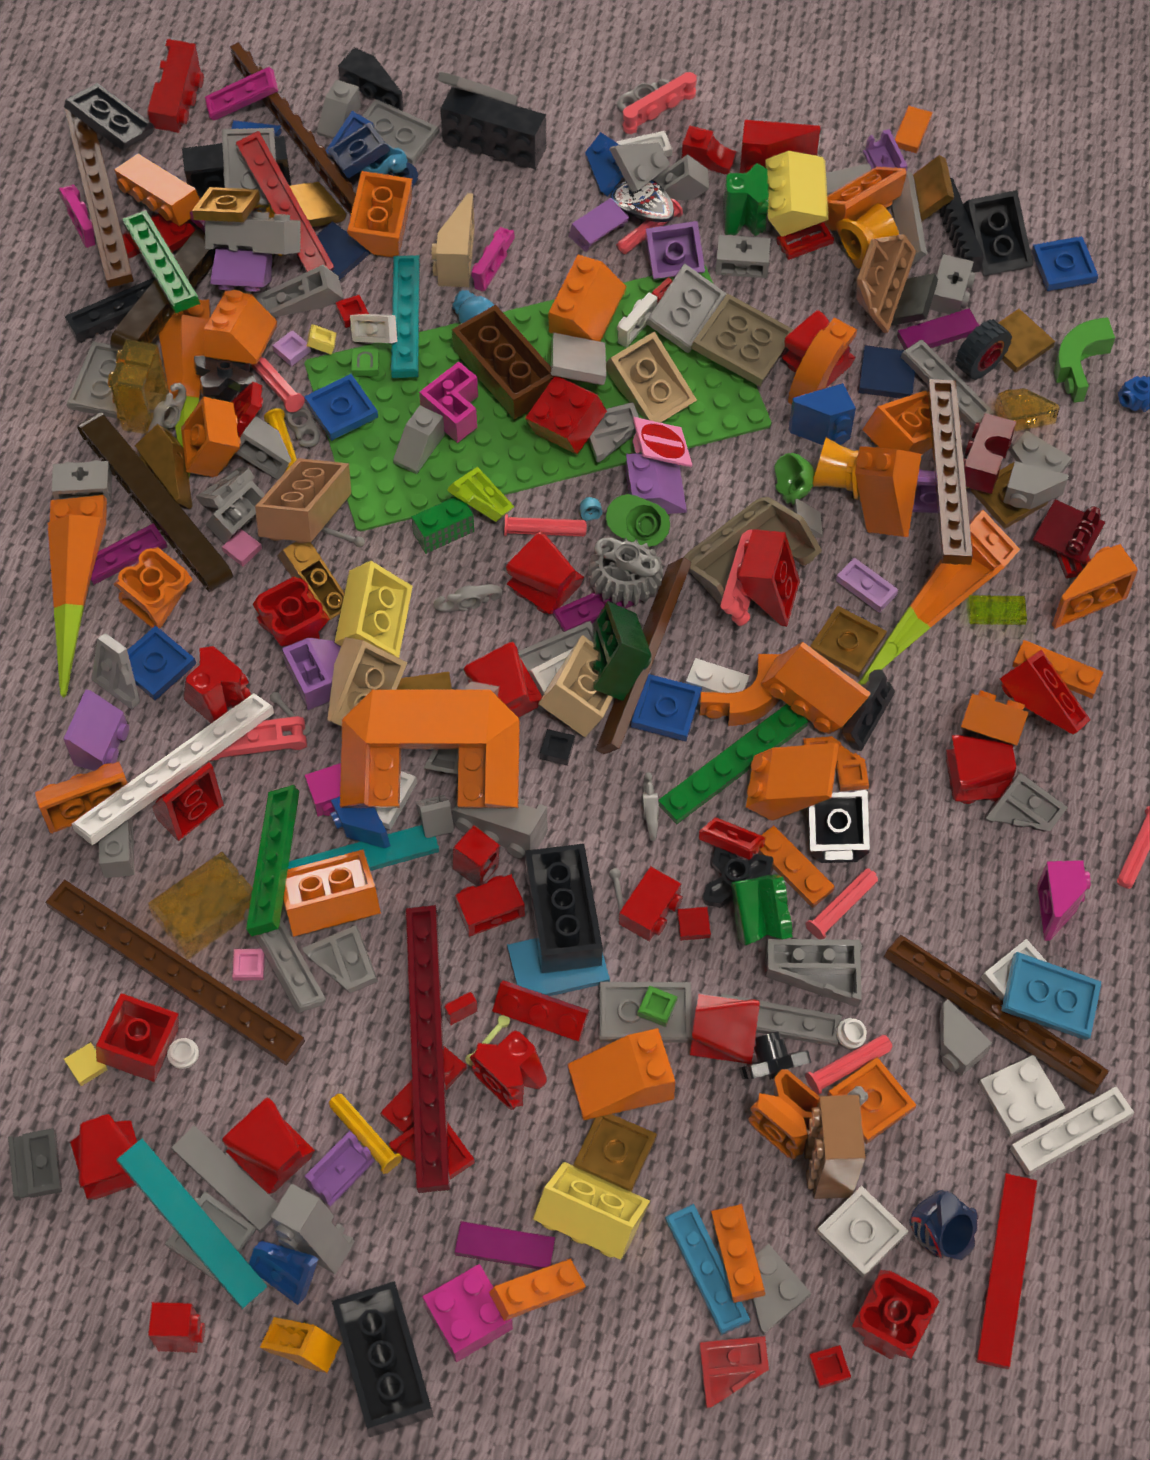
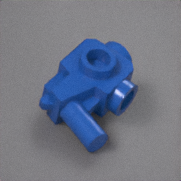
[1118,376,1150,412]

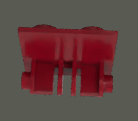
[1032,499,1106,564]

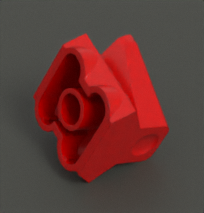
[782,310,856,388]
[506,531,584,614]
[252,576,330,647]
[464,642,542,718]
[183,646,252,723]
[946,735,1016,804]
[690,994,760,1064]
[470,1030,547,1110]
[222,1098,315,1194]
[70,1114,137,1200]
[851,1270,940,1359]

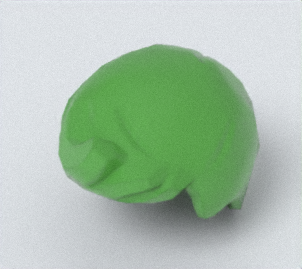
[774,453,815,505]

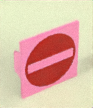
[633,417,692,467]

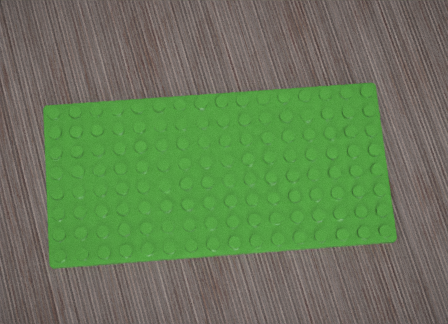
[305,265,771,531]

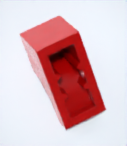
[681,125,737,175]

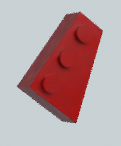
[147,39,204,133]

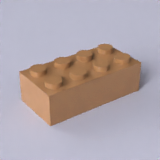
[255,458,352,544]
[804,1095,865,1199]

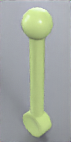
[465,1015,510,1066]

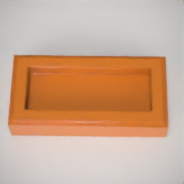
[895,106,933,154]

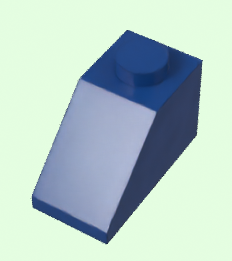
[330,796,391,848]

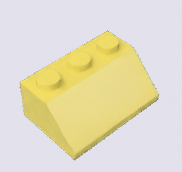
[766,151,829,237]
[334,561,413,658]
[533,1162,650,1260]

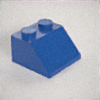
[789,383,856,445]

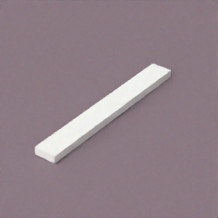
[72,693,274,845]

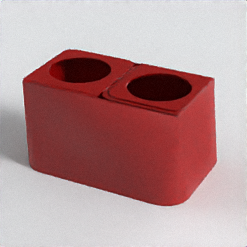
[452,825,500,886]

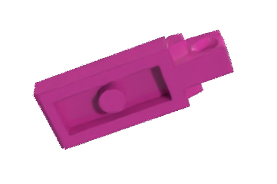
[59,184,96,248]
[471,227,515,292]

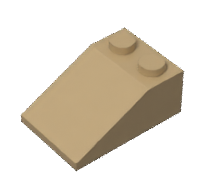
[432,193,475,287]
[606,331,697,423]
[539,635,613,737]
[327,637,407,727]

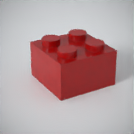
[525,376,607,454]
[96,993,179,1082]

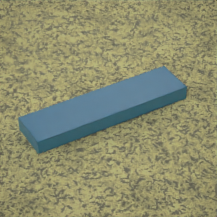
[665,1204,750,1335]

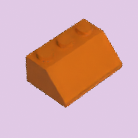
[824,167,907,231]
[347,171,412,258]
[549,254,626,342]
[204,290,277,364]
[761,642,871,734]
[35,761,128,834]
[283,850,381,937]

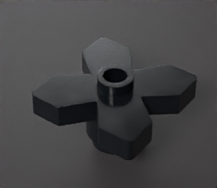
[194,355,256,402]
[703,847,774,908]
[739,1031,811,1080]

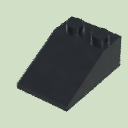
[964,190,1034,276]

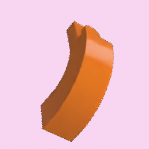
[788,317,857,405]
[699,654,781,726]

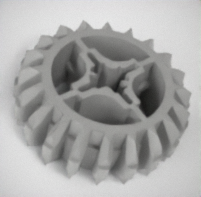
[588,537,663,607]

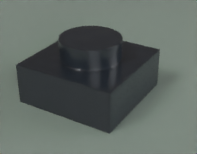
[540,729,575,766]

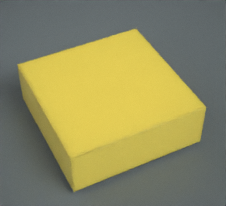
[306,324,337,354]
[64,1042,108,1086]

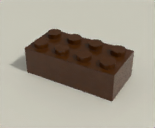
[452,304,554,419]

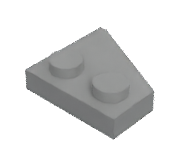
[609,142,670,192]
[588,402,639,462]
[1011,431,1072,473]
[196,467,254,509]
[91,633,140,709]
[985,772,1068,831]
[302,925,378,993]
[752,1244,812,1335]

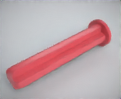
[617,198,683,254]
[252,357,305,413]
[504,514,587,536]
[1117,806,1150,889]
[806,868,878,939]
[805,1035,893,1095]

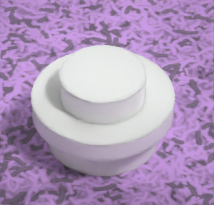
[836,1018,867,1049]
[167,1038,199,1069]

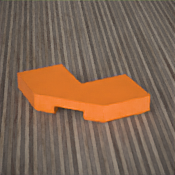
[803,736,869,791]

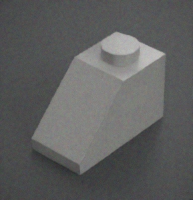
[317,80,361,139]
[652,155,709,200]
[393,405,445,474]
[236,416,291,480]
[1003,461,1069,509]
[940,999,992,1076]

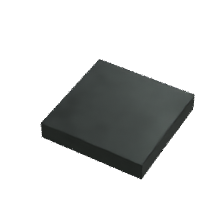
[891,273,938,326]

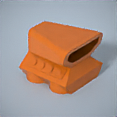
[113,547,193,629]
[748,1069,820,1159]

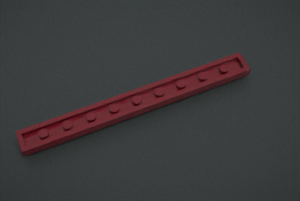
[406,905,450,1193]

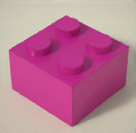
[423,1264,513,1362]

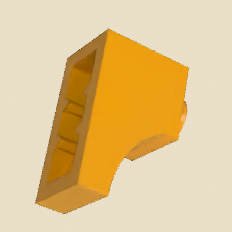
[260,1317,341,1373]

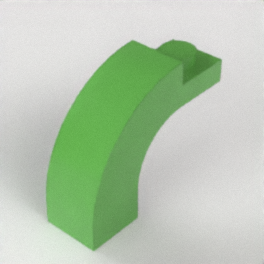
[1054,317,1115,403]

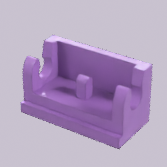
[863,129,907,171]
[569,198,629,252]
[305,1131,375,1207]

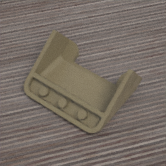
[684,497,822,616]

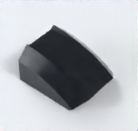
[806,790,870,863]

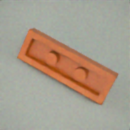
[1012,640,1104,699]
[758,825,835,908]
[711,1204,766,1303]
[489,1258,586,1321]

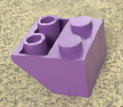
[211,247,272,291]
[282,638,340,710]

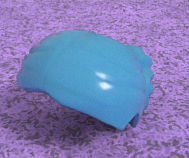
[358,144,408,175]
[452,290,494,324]

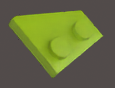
[447,466,515,522]

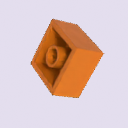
[181,396,241,477]
[961,690,1029,746]

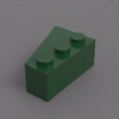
[593,601,652,701]

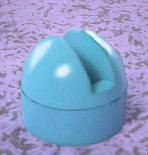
[580,497,603,521]

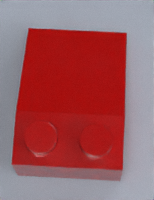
[739,119,821,173]
[737,529,800,627]
[999,650,1091,735]
[152,762,224,842]

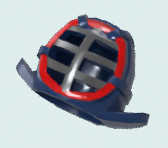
[909,1189,979,1260]

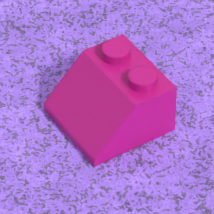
[1037,860,1091,941]

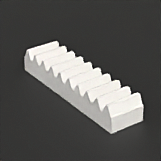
[1010,1087,1134,1176]

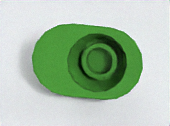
[606,494,670,547]

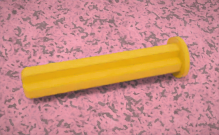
[264,408,297,472]
[329,1093,402,1174]

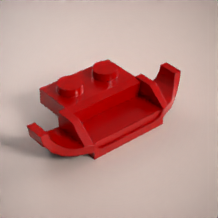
[123,198,200,259]

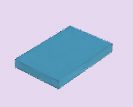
[507,938,610,996]
[1001,952,1102,1040]

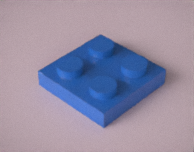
[1031,236,1098,291]
[304,374,378,440]
[127,625,196,700]
[631,674,702,742]

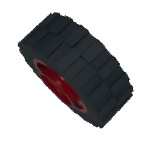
[955,319,1012,380]

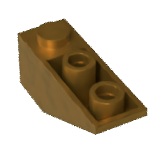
[134,423,193,509]
[277,541,345,620]

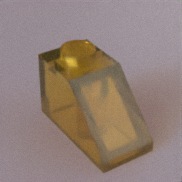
[994,388,1060,431]

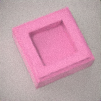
[222,529,262,566]
[232,949,265,981]

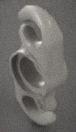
[617,79,670,112]
[148,383,186,432]
[280,400,321,447]
[594,537,660,577]
[434,584,502,612]
[642,772,659,841]

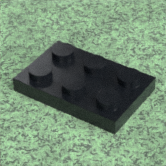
[64,83,155,151]

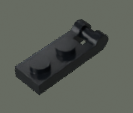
[842,669,895,751]

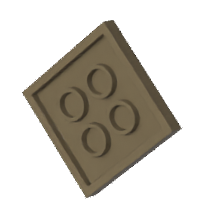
[691,293,794,386]

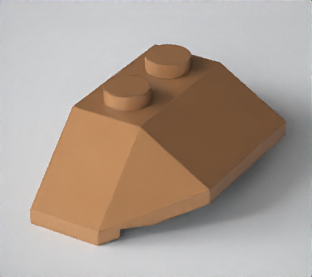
[856,234,916,333]

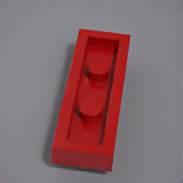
[492,980,589,1042]
[380,1046,467,1134]

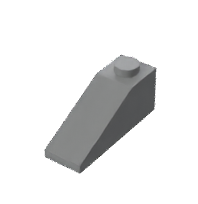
[256,265,344,317]

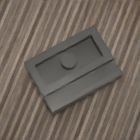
[8,1128,62,1201]

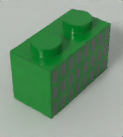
[411,496,475,554]

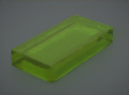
[968,595,1027,625]

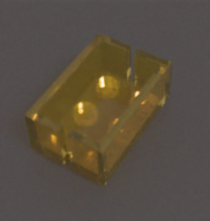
[108,339,169,434]
[148,851,253,960]

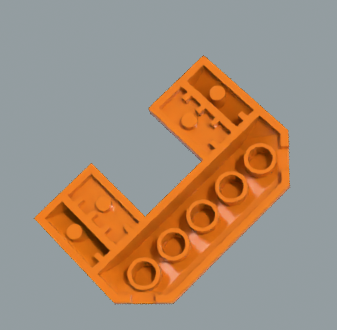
[340,690,520,808]

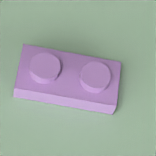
[836,558,898,613]

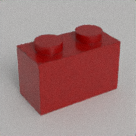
[619,866,683,942]
[455,874,525,937]
[148,1302,205,1353]

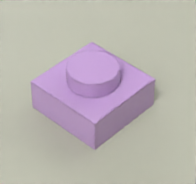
[273,330,311,367]

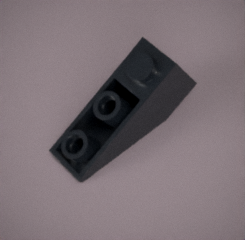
[338,47,404,111]

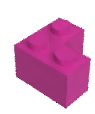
[419,361,478,443]

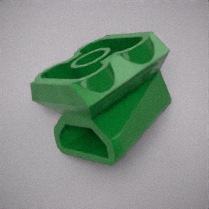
[723,163,769,236]
[731,874,793,945]

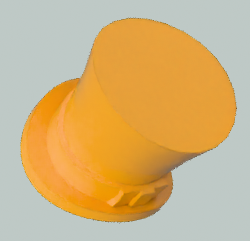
[836,204,899,269]
[813,437,869,500]

